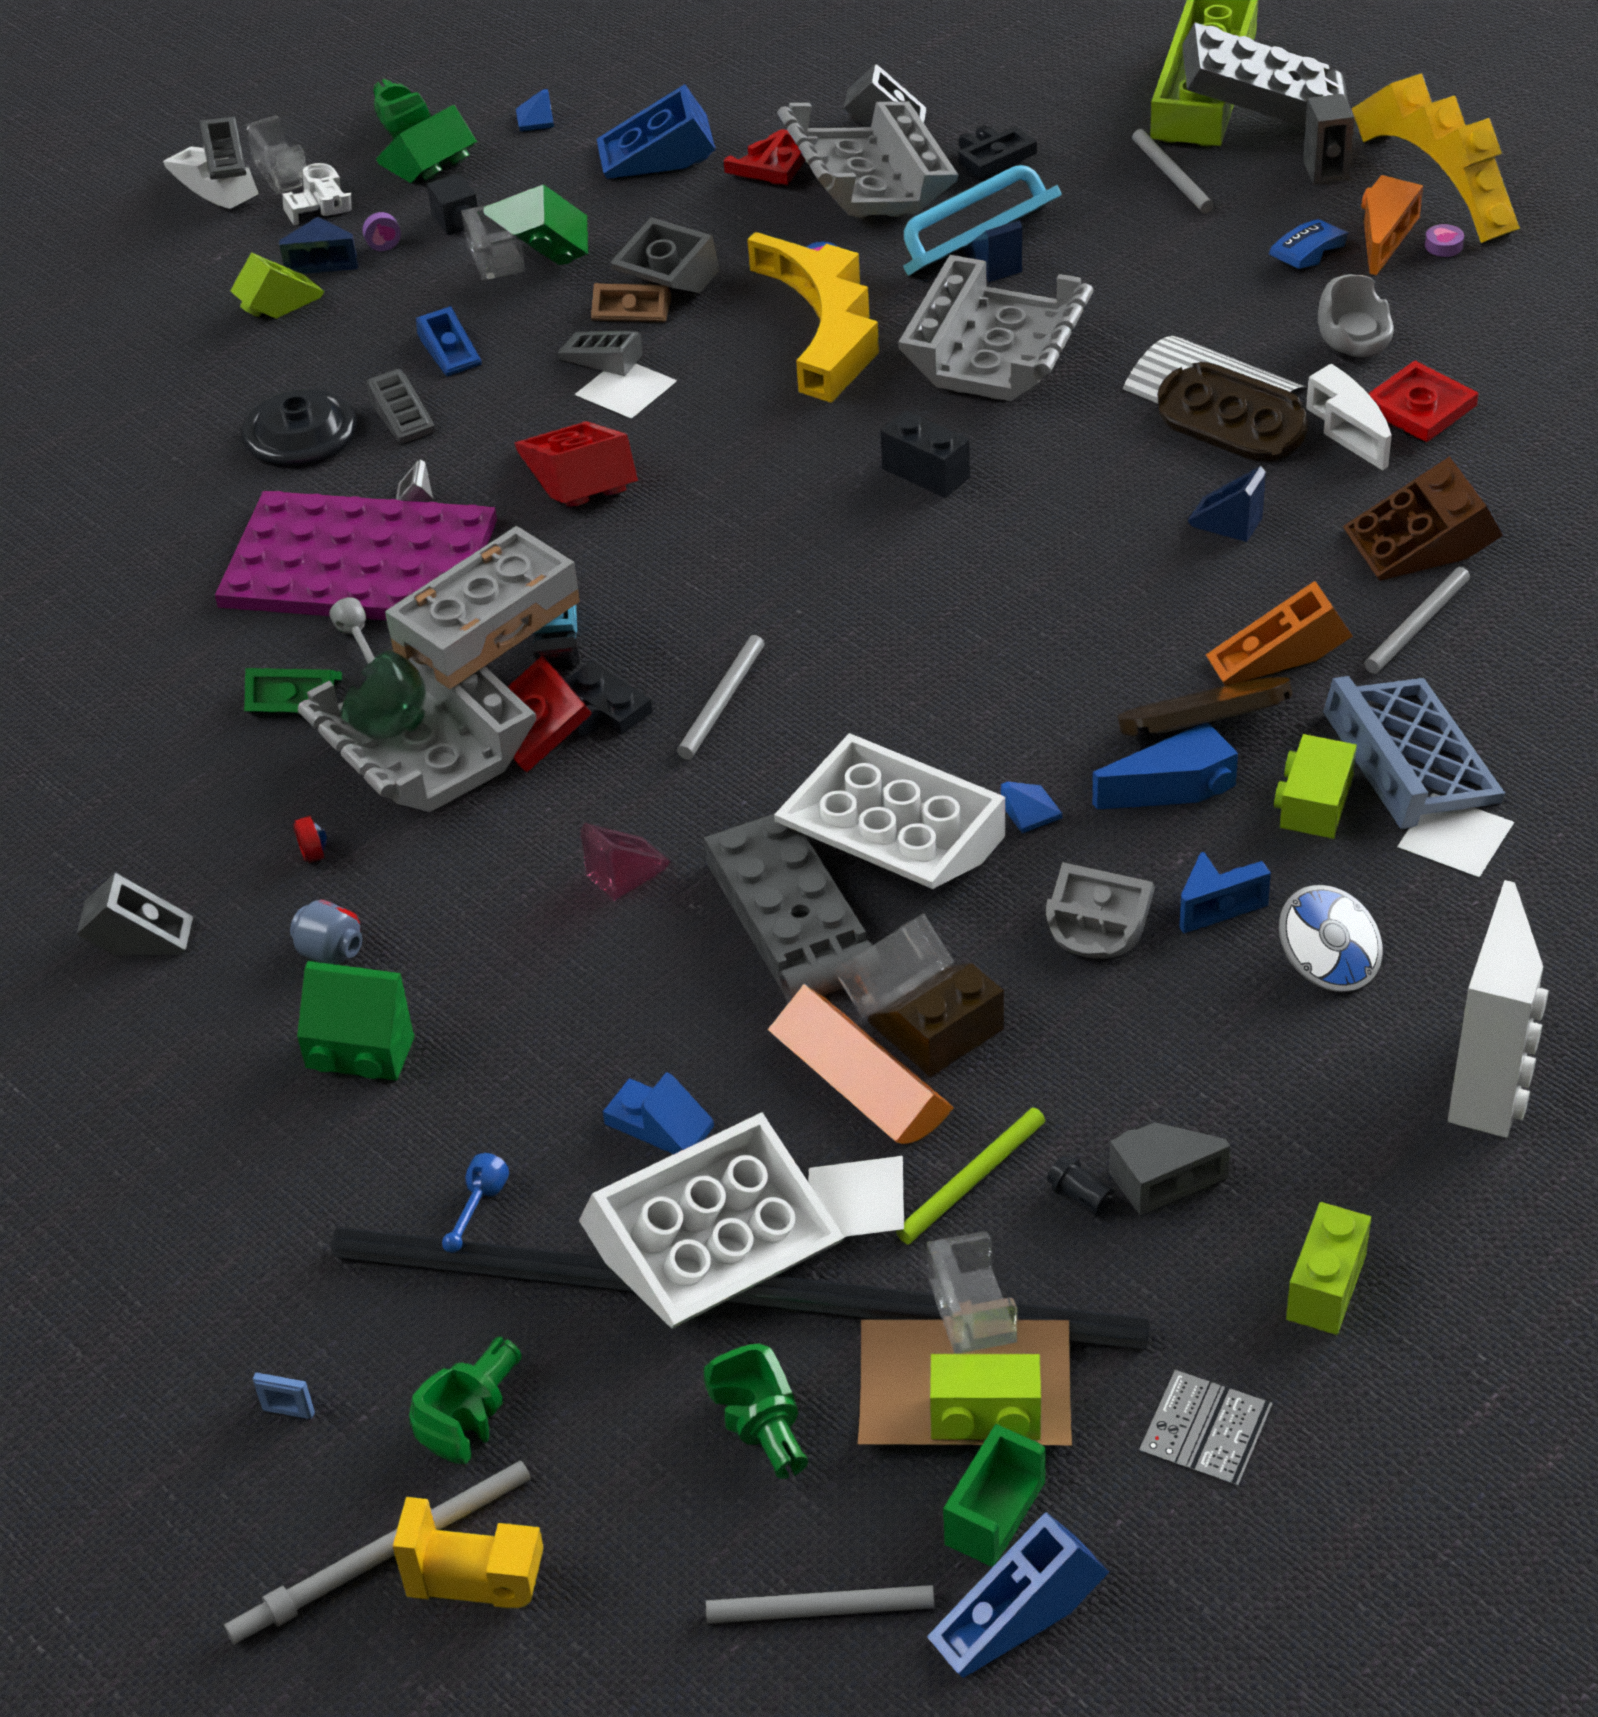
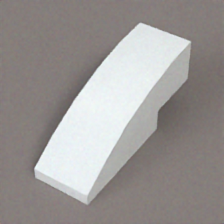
[163,146,259,209]
[1306,364,1392,470]

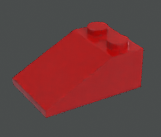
[514,421,638,506]

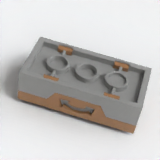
[385,526,580,689]

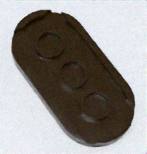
[1157,362,1308,461]
[1117,677,1292,736]

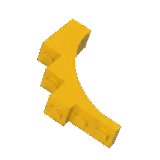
[1352,73,1520,243]
[747,232,879,403]

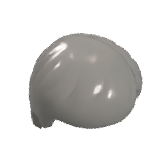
[1318,274,1394,358]

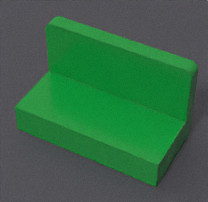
[244,668,342,713]

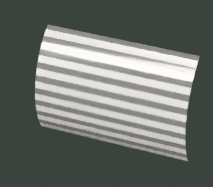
[1122,336,1308,403]

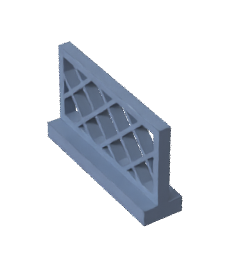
[1323,676,1505,829]

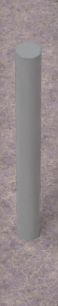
[1132,129,1213,213]
[1364,567,1470,674]
[677,635,764,759]
[706,1585,935,1624]

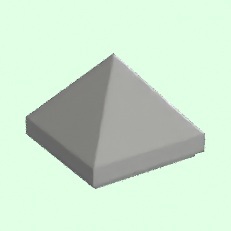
[396,460,433,502]

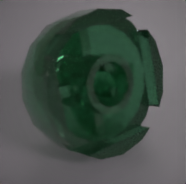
[341,650,426,739]

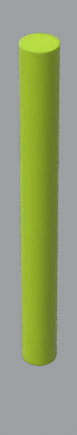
[896,1108,1045,1244]

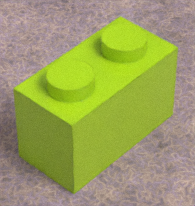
[1274,734,1357,839]
[1286,1202,1371,1335]
[930,1354,1041,1440]

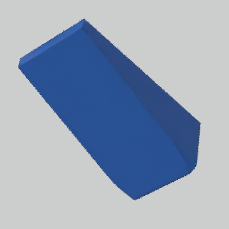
[416,306,482,376]

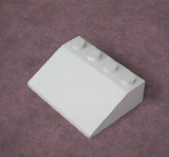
[774,733,1005,889]
[1448,880,1549,1138]
[579,1113,845,1329]

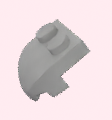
[1046,862,1155,959]

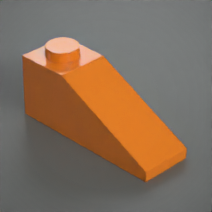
[1361,175,1423,275]
[1206,581,1353,686]

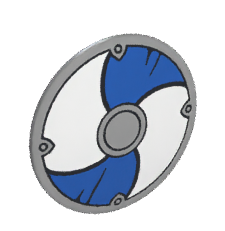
[1279,885,1383,992]

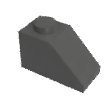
[844,64,926,127]
[77,873,193,956]
[1109,1122,1231,1216]

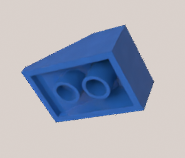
[597,84,716,179]

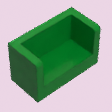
[943,1424,1045,1567]

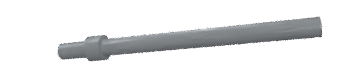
[224,1460,531,1645]

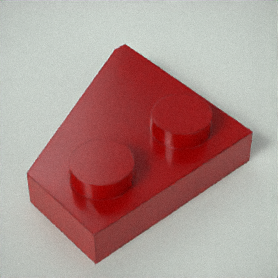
[724,129,806,185]

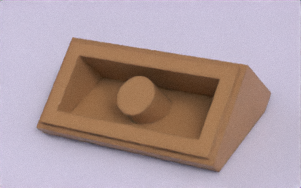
[591,283,671,322]

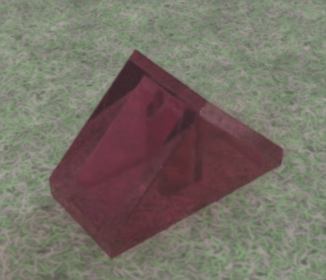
[580,823,670,901]

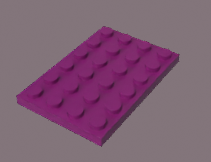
[215,491,497,621]

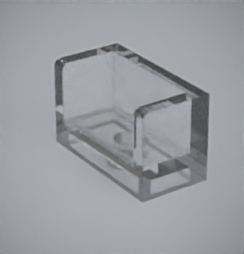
[245,115,306,194]
[461,205,525,281]
[834,913,954,1018]
[927,1231,1017,1354]

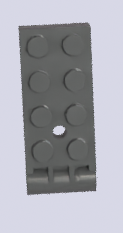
[1182,23,1349,127]
[704,814,881,1003]

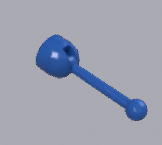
[442,1153,509,1253]

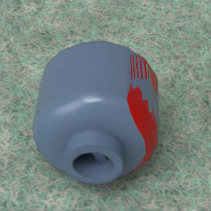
[290,899,362,965]

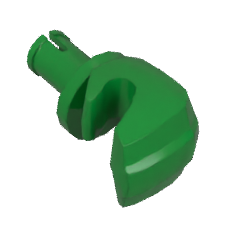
[373,79,431,139]
[409,1336,522,1464]
[703,1343,808,1479]

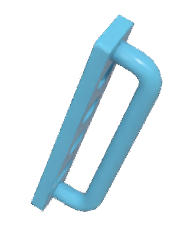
[903,165,1062,276]

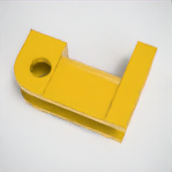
[393,1497,543,1608]

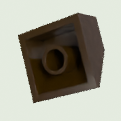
[868,963,1004,1077]

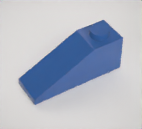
[1092,722,1238,809]
[927,1512,1109,1678]

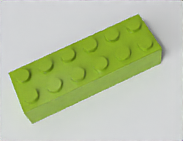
[1150,0,1258,147]

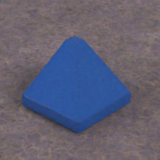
[516,89,554,132]
[1001,782,1062,833]

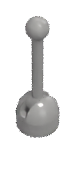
[329,598,385,680]

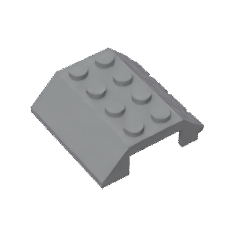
[777,101,958,218]
[898,255,1094,401]
[298,657,536,812]

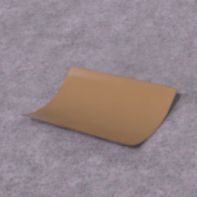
[857,1320,1072,1446]

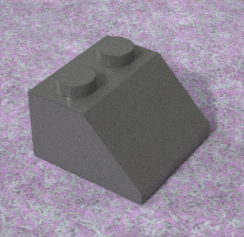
[610,217,720,293]

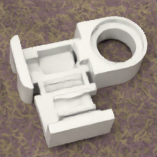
[282,163,352,225]

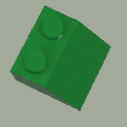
[376,105,477,183]
[484,184,588,265]
[297,961,414,1081]

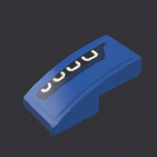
[1269,219,1348,269]

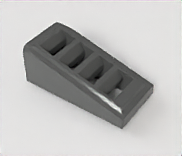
[199,117,246,180]
[557,331,643,376]
[367,369,436,444]

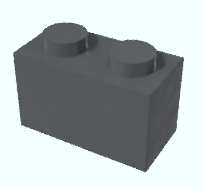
[1303,94,1355,185]

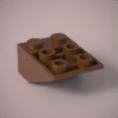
[1343,456,1503,581]

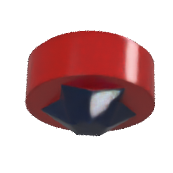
[293,816,327,864]

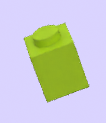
[230,252,324,319]

